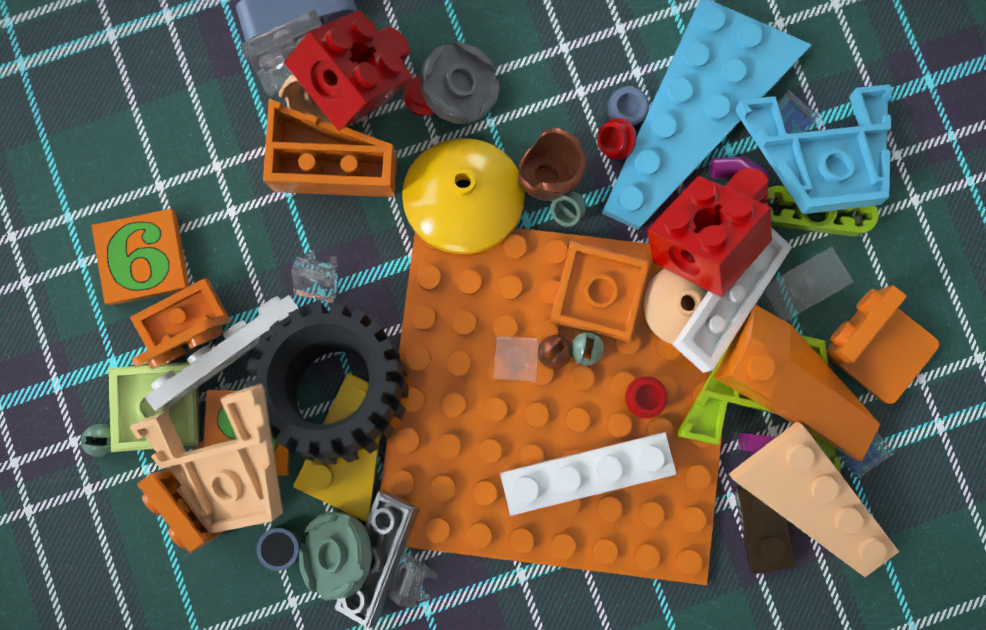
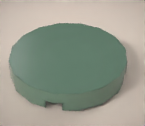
[299,512,372,600]

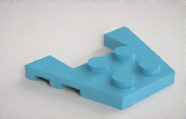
[735,84,892,214]

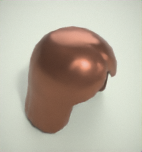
[518,128,586,201]

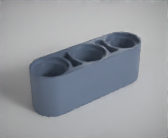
[236,0,357,50]

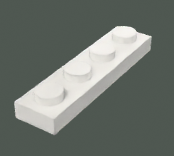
[672,227,792,373]
[145,295,298,412]
[500,432,676,516]

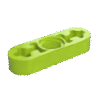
[765,186,879,237]

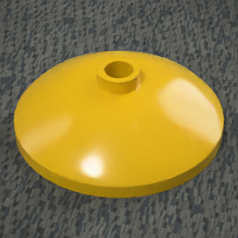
[402,138,525,254]

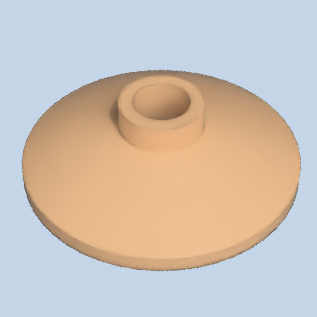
[643,269,708,344]

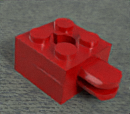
[284,10,413,131]
[647,168,772,297]

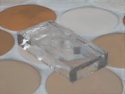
[761,247,854,322]

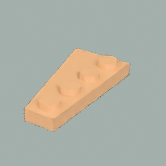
[729,421,899,577]

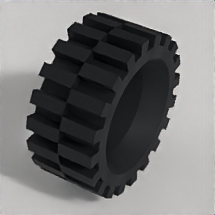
[245,303,409,464]

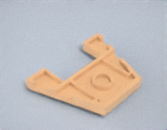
[130,384,283,534]

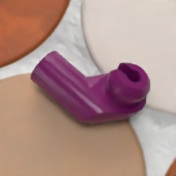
[710,156,770,182]

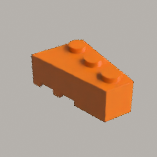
[263,99,398,197]

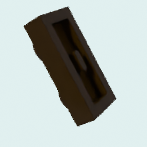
[733,487,796,574]

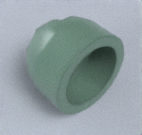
[550,191,587,227]
[571,332,605,366]
[81,424,114,457]

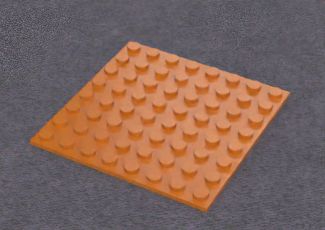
[380,228,723,585]

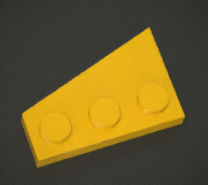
[293,373,381,522]

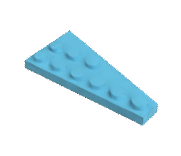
[602,0,812,230]

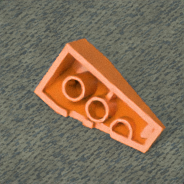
[713,304,881,462]

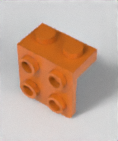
[130,278,232,369]
[826,285,939,404]
[137,440,224,553]

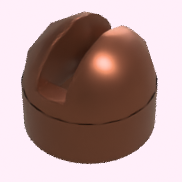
[538,335,572,369]

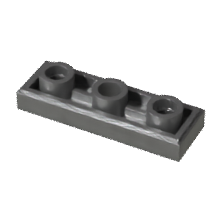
[334,490,420,629]

